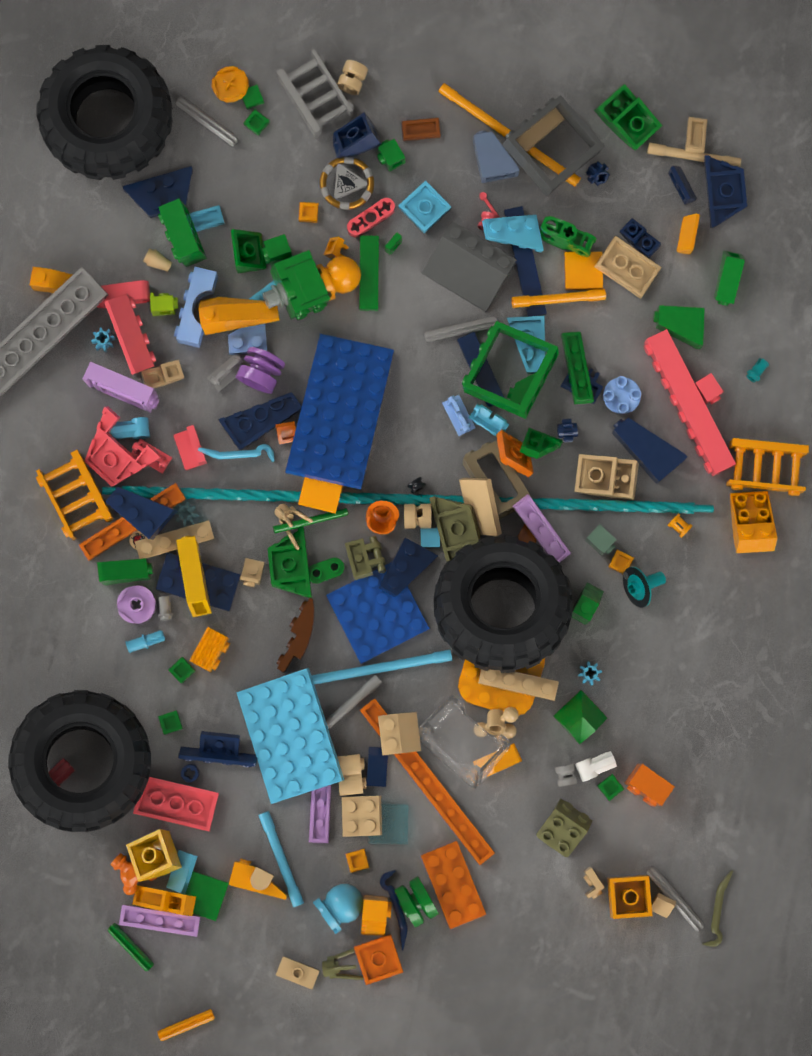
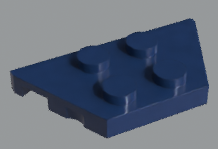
[704,155,747,228]
[122,166,193,218]

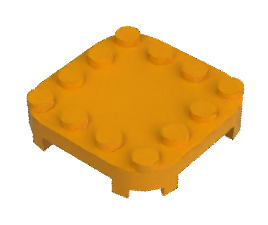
[458,658,545,716]

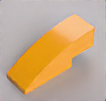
[132,885,196,916]

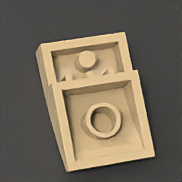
[574,454,639,500]

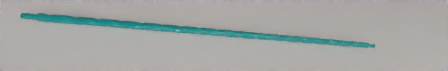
[102,486,714,514]

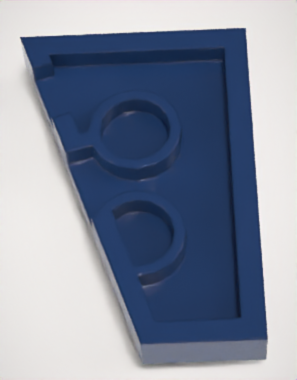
[379,537,438,597]

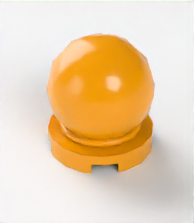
[316,256,361,301]

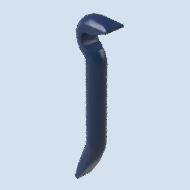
[380,870,408,951]

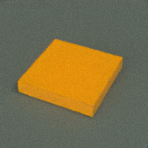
[564,252,603,290]

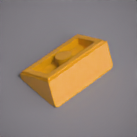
[677,213,700,255]

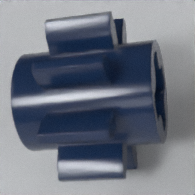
[586,161,610,186]
[557,419,578,443]

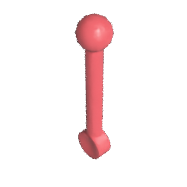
[479,192,500,218]

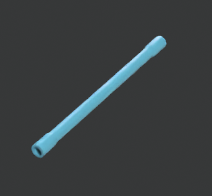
[311,650,452,685]

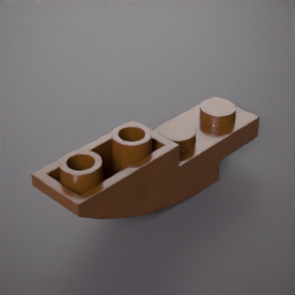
[276,598,315,673]

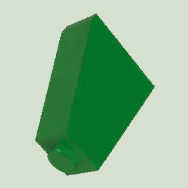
[714,250,745,306]
[653,305,705,349]
[97,558,153,586]
[572,582,604,625]

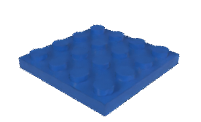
[326,562,429,664]

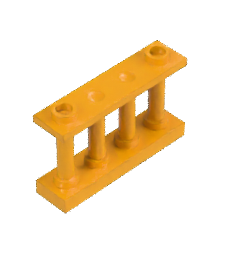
[726,438,809,496]
[36,450,114,540]

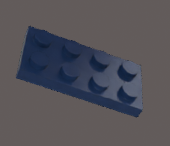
[156,553,241,612]

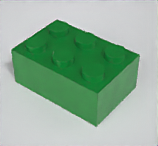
[158,198,207,267]

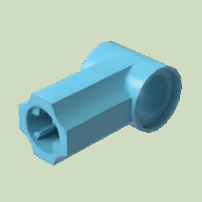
[111,417,150,439]

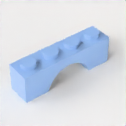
[174,267,218,348]

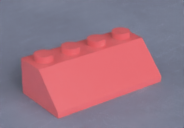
[104,294,157,375]

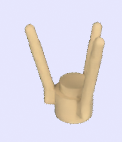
[275,504,313,550]

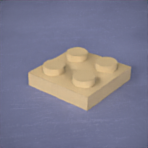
[342,796,382,837]

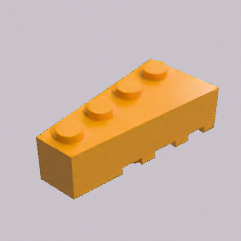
[361,895,392,936]

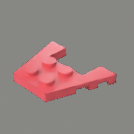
[84,406,162,487]

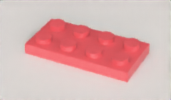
[133,776,219,832]

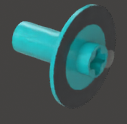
[623,566,666,608]

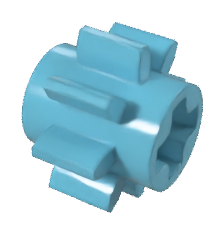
[91,327,116,352]
[578,661,602,686]

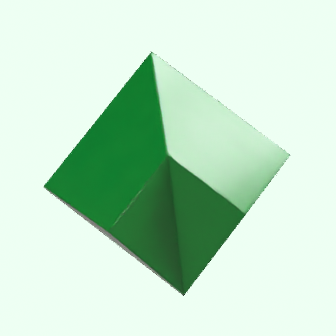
[553,690,607,745]

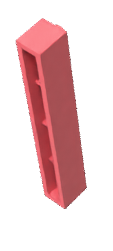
[644,329,736,477]

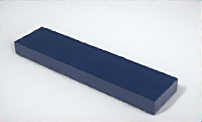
[457,332,504,408]

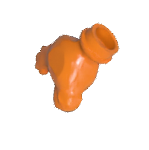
[110,853,157,895]

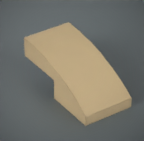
[141,360,184,389]

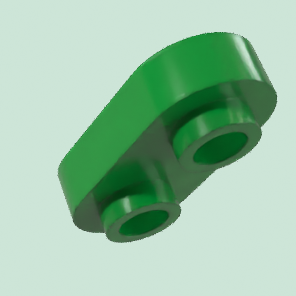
[309,558,344,584]

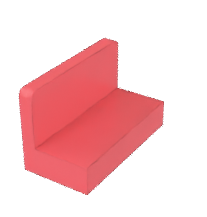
[174,425,207,470]

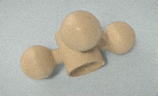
[474,707,519,739]

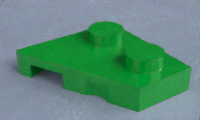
[519,428,563,459]

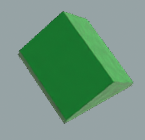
[231,229,266,274]

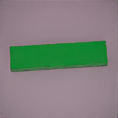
[359,236,379,311]
[561,331,594,404]

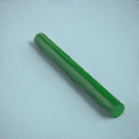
[273,508,348,534]

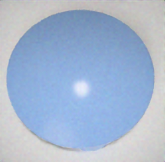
[603,376,641,414]

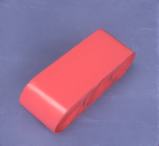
[97,280,150,308]

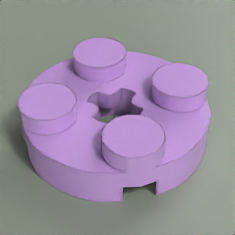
[117,585,156,624]

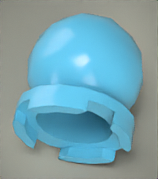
[313,884,363,934]

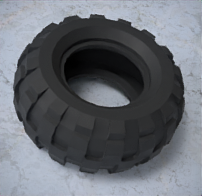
[36,45,173,180]
[433,535,573,673]
[8,690,151,832]

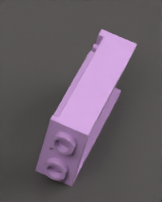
[83,362,159,413]

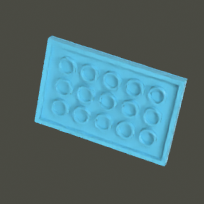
[236,668,344,804]

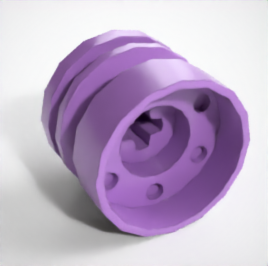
[235,347,285,394]

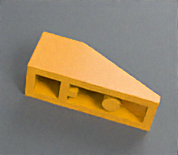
[29,266,73,293]
[229,858,288,900]

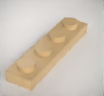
[135,520,214,559]
[478,669,559,701]

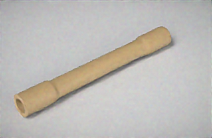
[647,142,741,167]

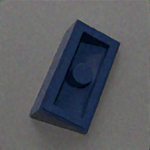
[668,166,697,205]
[367,747,388,787]

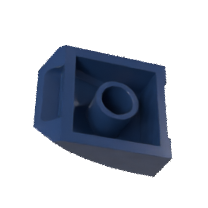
[333,112,382,158]

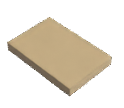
[594,235,662,299]
[459,478,502,536]

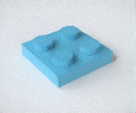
[398,180,451,234]

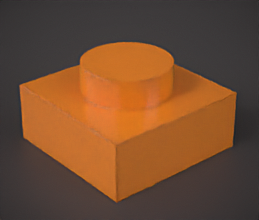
[276,421,296,445]

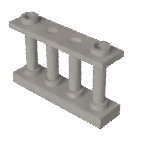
[276,49,355,139]

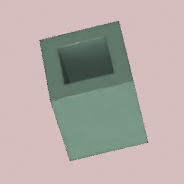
[585,524,617,556]

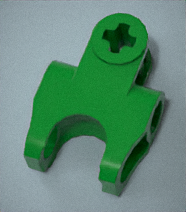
[540,216,597,257]

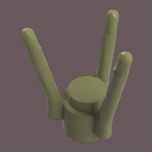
[322,948,364,980]

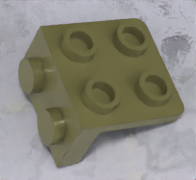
[536,798,592,857]

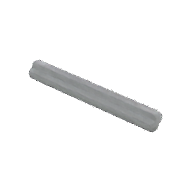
[176,96,238,146]
[424,316,498,342]
[646,867,704,931]

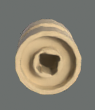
[337,60,368,95]
[404,504,431,529]

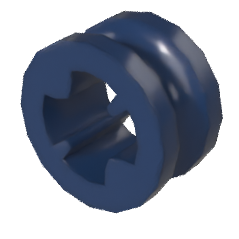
[181,764,200,782]

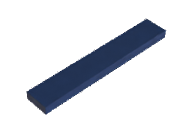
[504,206,547,317]

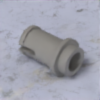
[158,596,173,621]

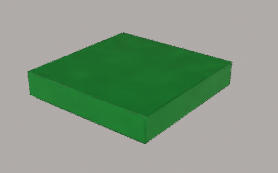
[185,871,229,921]

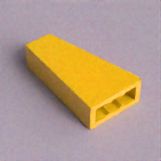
[176,536,212,617]

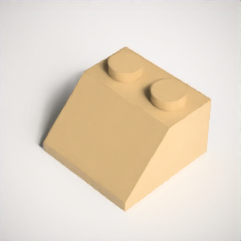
[378,712,421,756]

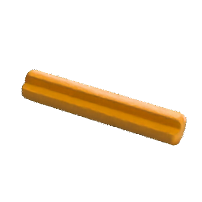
[158,1009,215,1041]

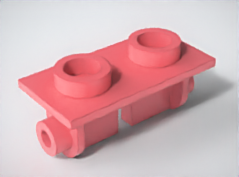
[131,439,172,474]

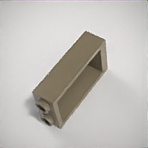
[463,440,531,520]

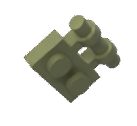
[345,536,386,580]

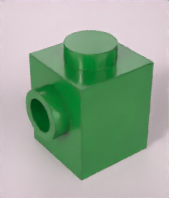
[377,139,406,172]

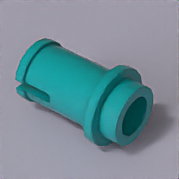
[746,358,769,383]

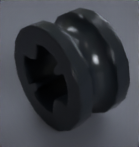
[407,477,426,494]

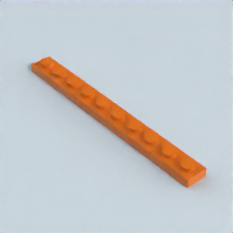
[360,698,495,865]

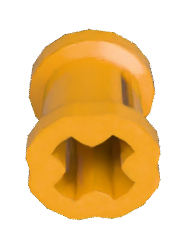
[667,513,693,538]

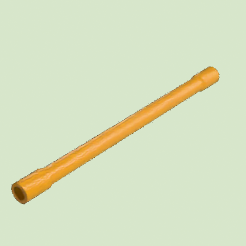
[438,83,581,187]

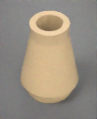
[143,248,173,272]

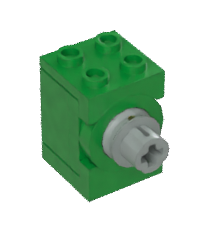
[263,250,330,321]

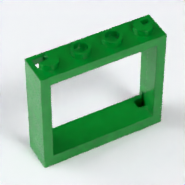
[462,321,559,419]

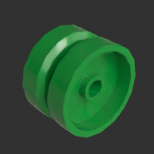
[394,876,439,928]

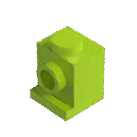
[150,293,179,316]

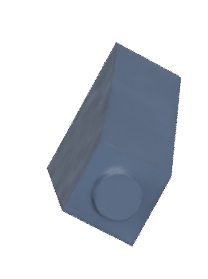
[473,131,519,183]

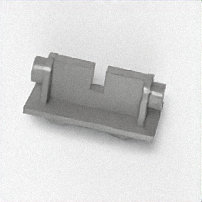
[207,354,245,392]

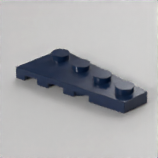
[218,392,302,451]

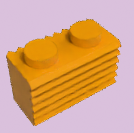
[189,627,230,673]

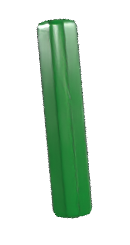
[108,923,154,971]

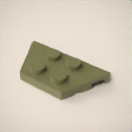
[429,496,481,562]

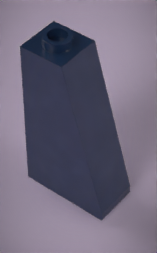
[612,417,688,484]

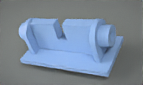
[442,395,476,436]

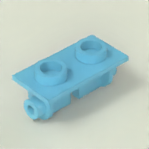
[468,404,509,436]

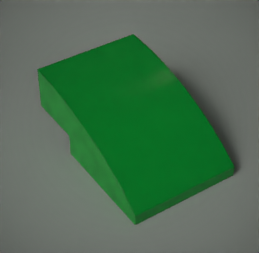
[594,84,662,151]

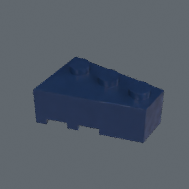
[105,487,178,540]

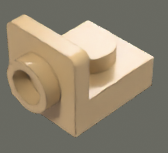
[240,558,265,587]
[583,867,605,899]

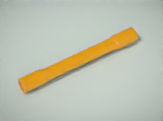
[511,289,606,308]

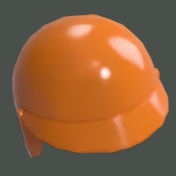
[366,501,399,534]

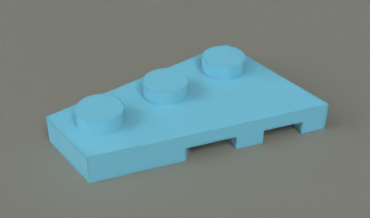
[482,215,544,253]
[507,316,546,374]

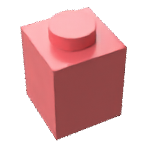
[695,373,724,405]

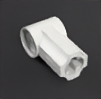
[575,751,617,782]

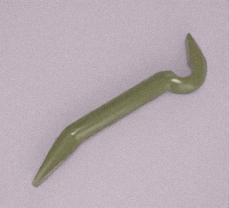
[702,870,733,947]

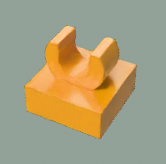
[323,237,349,258]

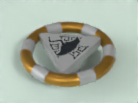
[320,157,374,210]

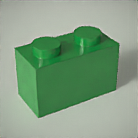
[262,234,292,268]

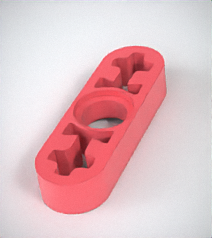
[347,198,395,238]

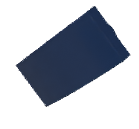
[620,218,661,258]

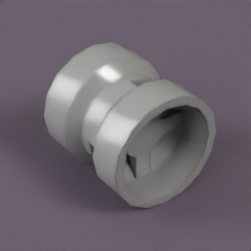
[555,764,577,787]

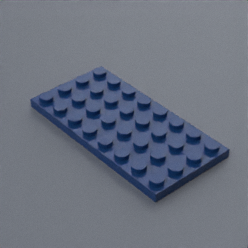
[286,334,394,490]

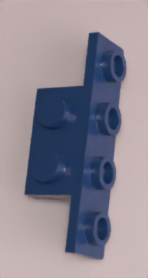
[178,731,257,768]

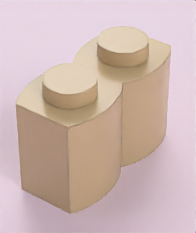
[337,754,367,796]

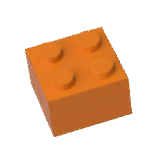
[625,764,675,807]

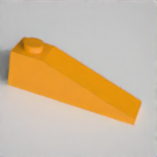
[198,297,280,335]

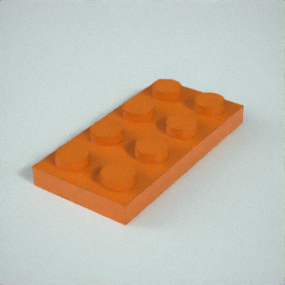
[421,841,486,929]

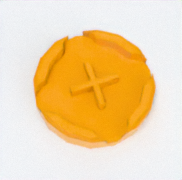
[212,66,249,103]

